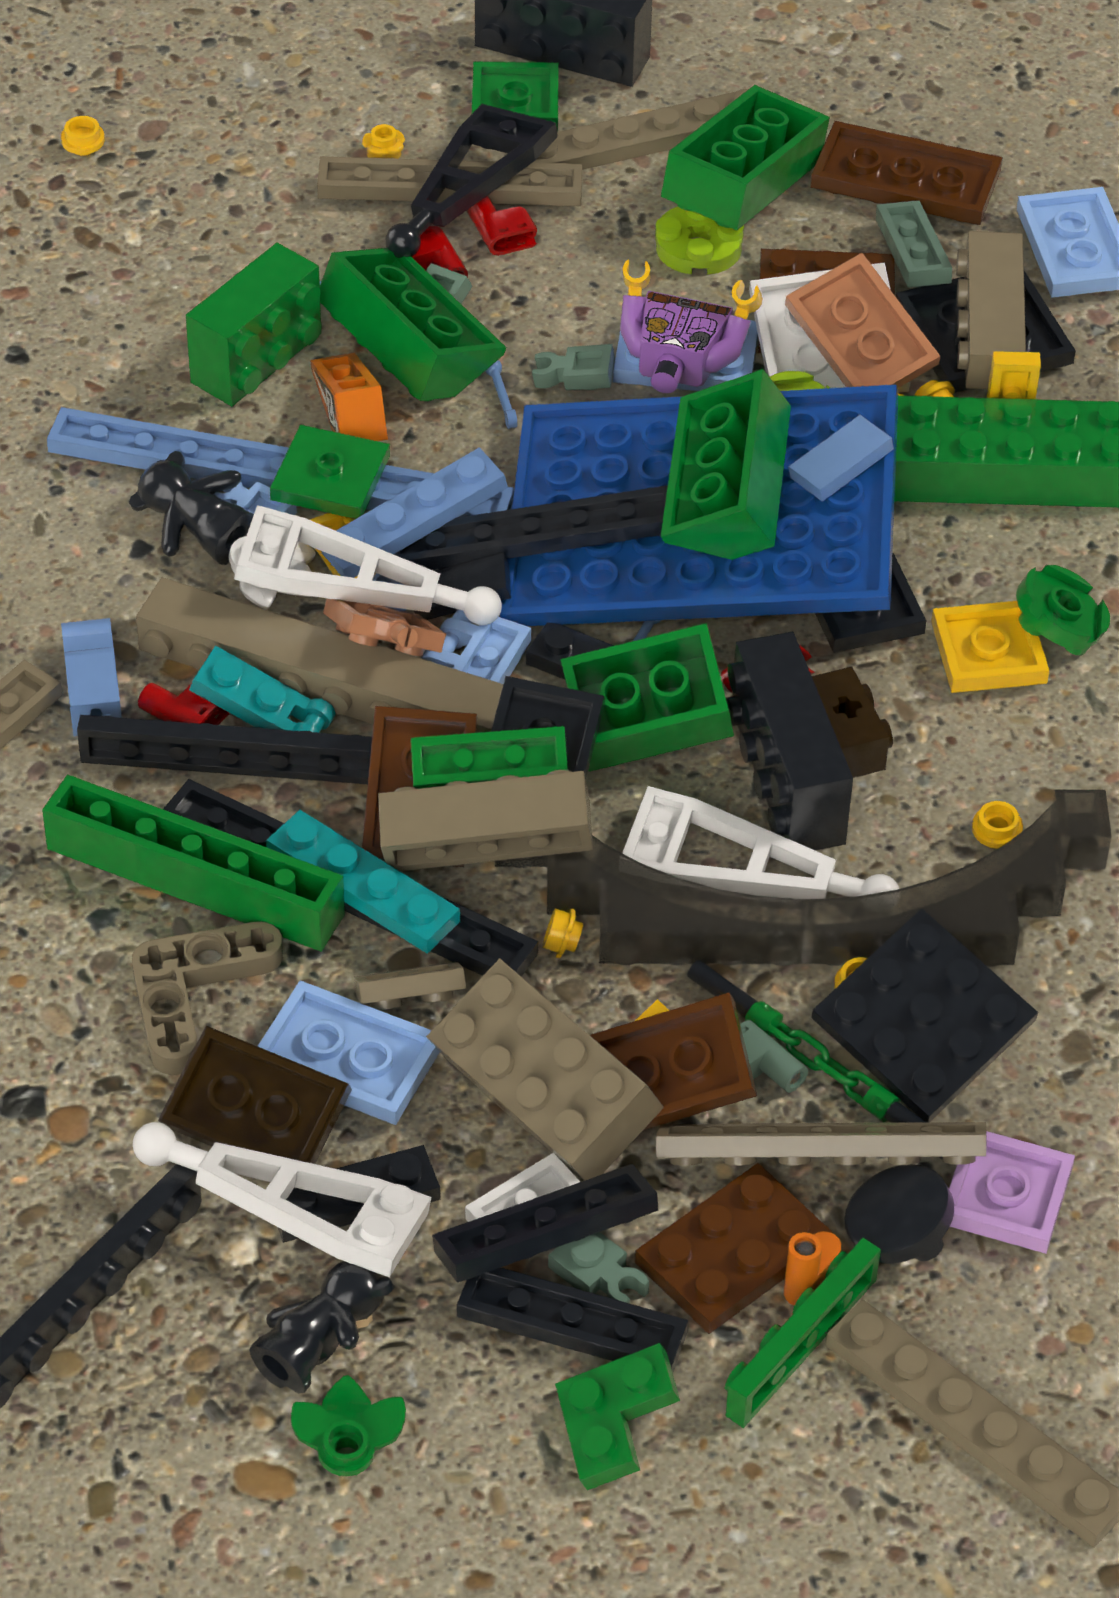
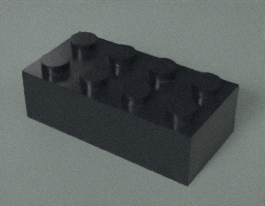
[475,0,652,87]
[726,631,853,850]

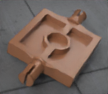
[323,599,446,657]

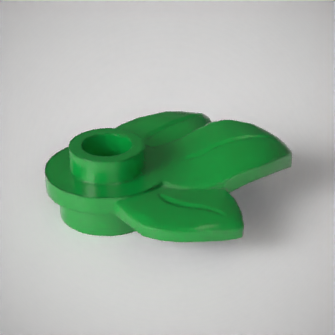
[291,1375,406,1476]

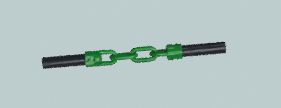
[687,960,943,1160]

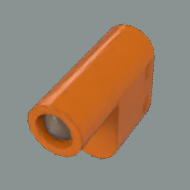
[784,1231,841,1306]

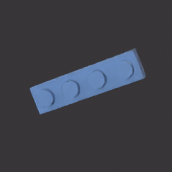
[321,447,508,578]

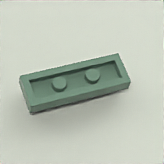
[876,201,952,288]

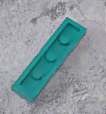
[266,810,460,954]

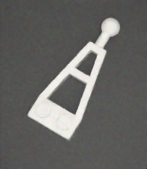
[234,505,502,625]
[618,786,900,915]
[133,1122,432,1277]

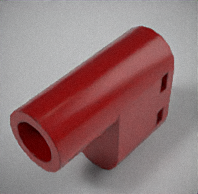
[467,196,537,256]
[412,226,468,277]
[138,682,230,725]

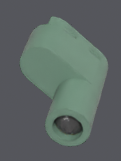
[740,1020,808,1093]

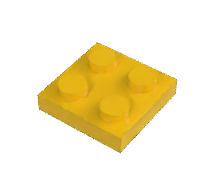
[931,601,1049,693]

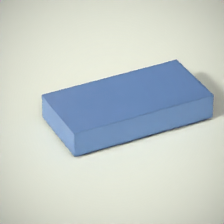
[788,415,894,501]

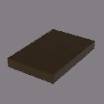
[158,1026,352,1164]

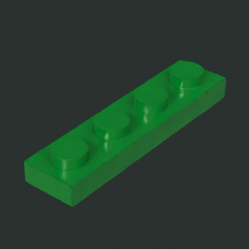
[724,1238,881,1429]

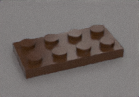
[810,121,1003,225]

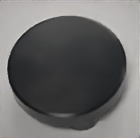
[844,1164,954,1264]

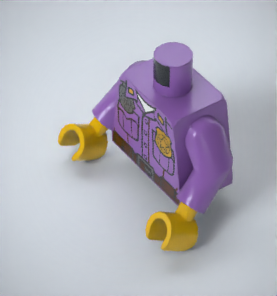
[620,259,763,393]

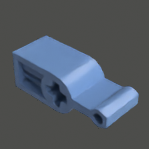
[61,618,122,736]

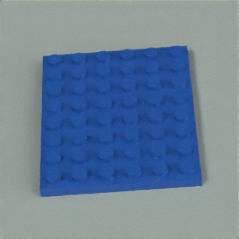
[500,385,898,626]

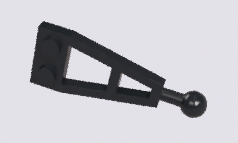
[385,104,558,258]

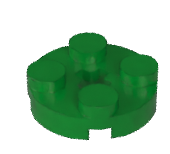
[1016,565,1110,656]

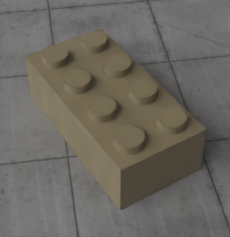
[426,958,664,1181]

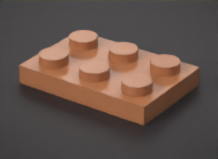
[785,253,940,389]

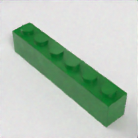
[42,774,345,952]

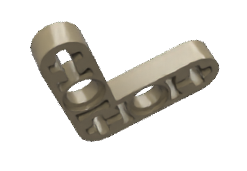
[132,922,283,1075]

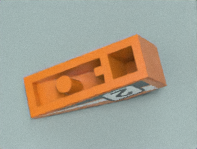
[310,353,388,441]

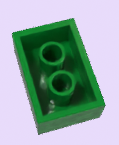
[186,242,322,407]
[561,623,734,772]

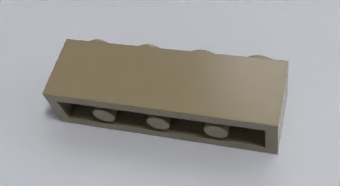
[956,231,1026,389]
[378,770,593,871]

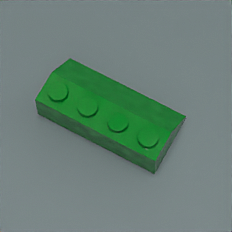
[320,248,507,401]
[661,369,791,560]

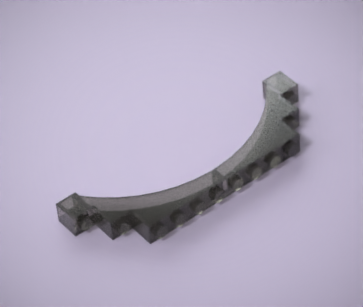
[495,789,1112,967]

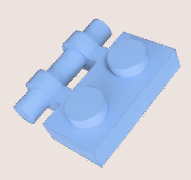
[421,609,531,684]

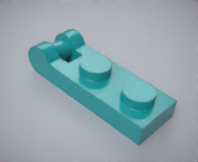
[189,646,336,733]

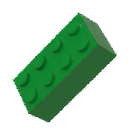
[661,85,830,230]

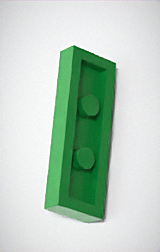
[411,726,568,789]

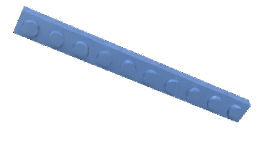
[47,407,514,518]

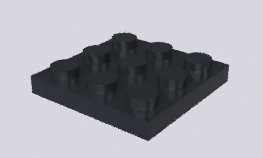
[896,271,1076,393]
[811,908,1038,1123]

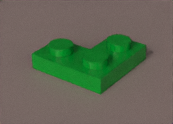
[555,1343,680,1491]

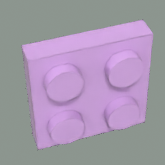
[949,1131,1075,1254]

